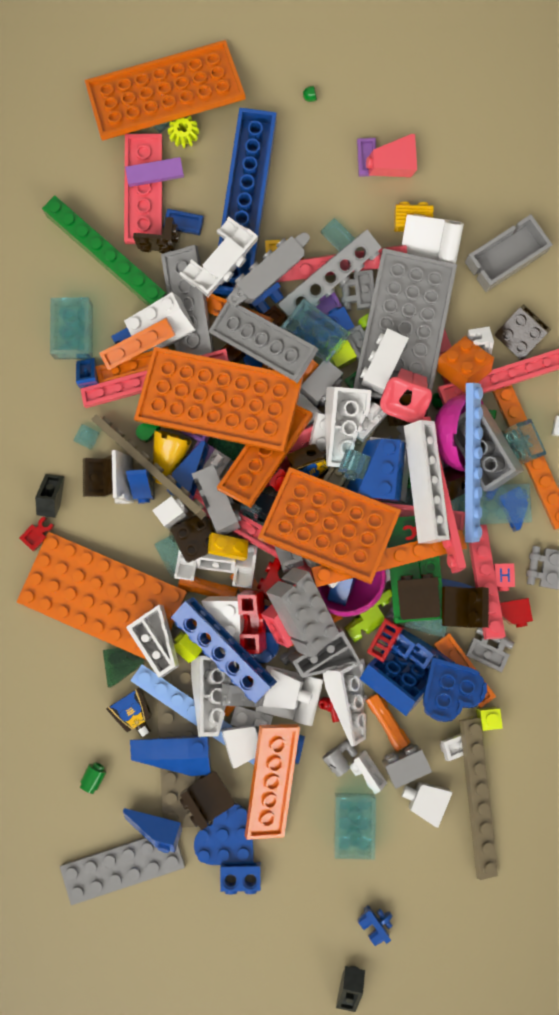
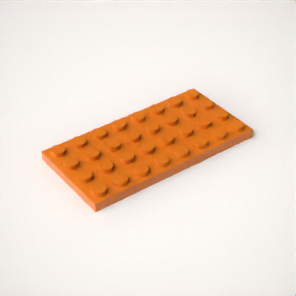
[85,40,246,141]
[134,347,303,453]
[17,532,188,660]

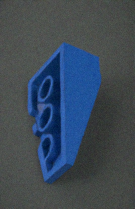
[130,735,211,776]

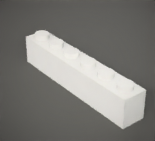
[404,420,450,544]

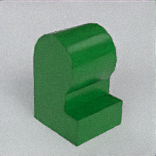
[136,423,161,443]

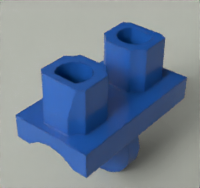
[249,282,284,314]
[357,905,393,946]

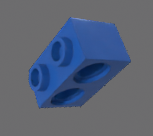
[220,862,261,895]

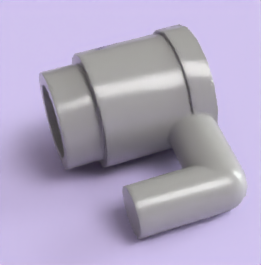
[322,740,358,777]

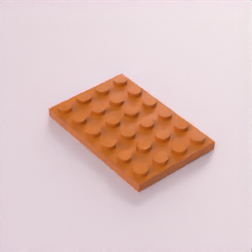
[258,467,401,584]

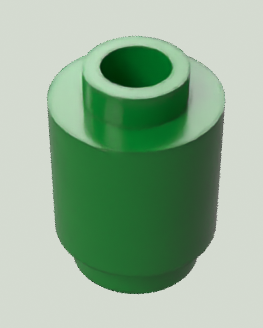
[80,762,106,794]

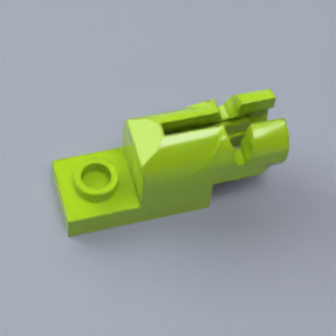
[344,589,392,643]

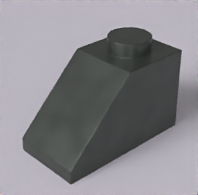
[35,474,64,518]
[336,966,365,1012]

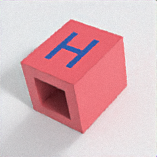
[493,563,515,591]

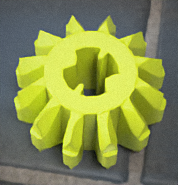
[167,116,199,149]

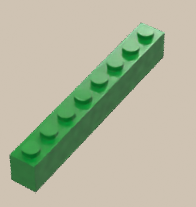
[42,195,167,306]

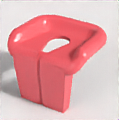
[380,368,432,423]

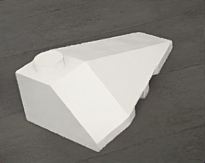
[325,387,372,467]
[191,656,236,737]
[323,658,367,746]

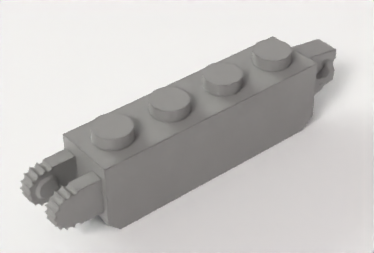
[226,232,310,308]

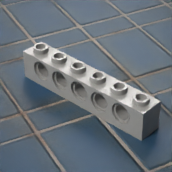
[277,229,382,322]

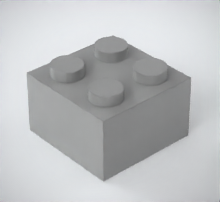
[300,358,343,408]
[382,744,432,789]

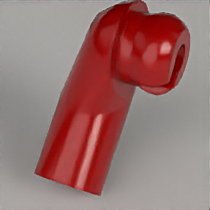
[318,697,340,723]

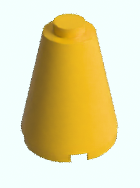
[152,430,192,484]

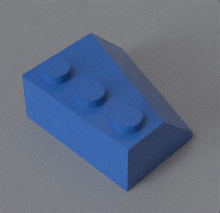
[346,439,406,502]
[360,649,429,716]

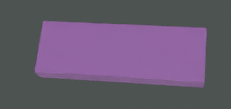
[125,157,184,187]

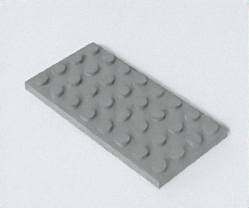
[353,248,457,410]

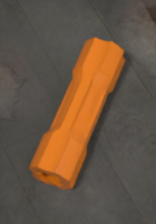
[178,576,238,596]
[365,693,411,751]

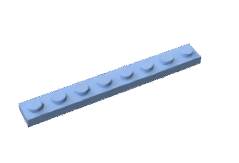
[465,383,483,543]
[130,664,255,765]

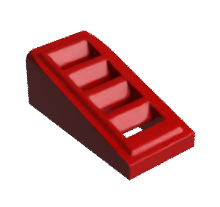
[367,617,404,662]

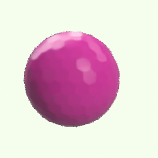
[434,394,484,471]
[312,570,386,617]

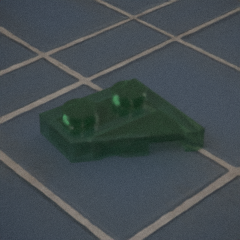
[103,647,145,688]

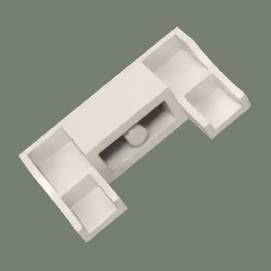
[179,217,258,298]
[174,545,258,589]

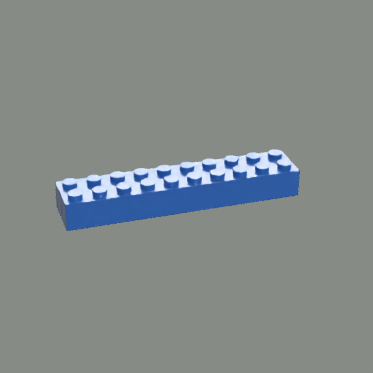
[213,107,277,297]

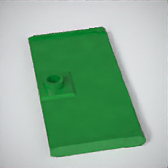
[388,516,442,624]

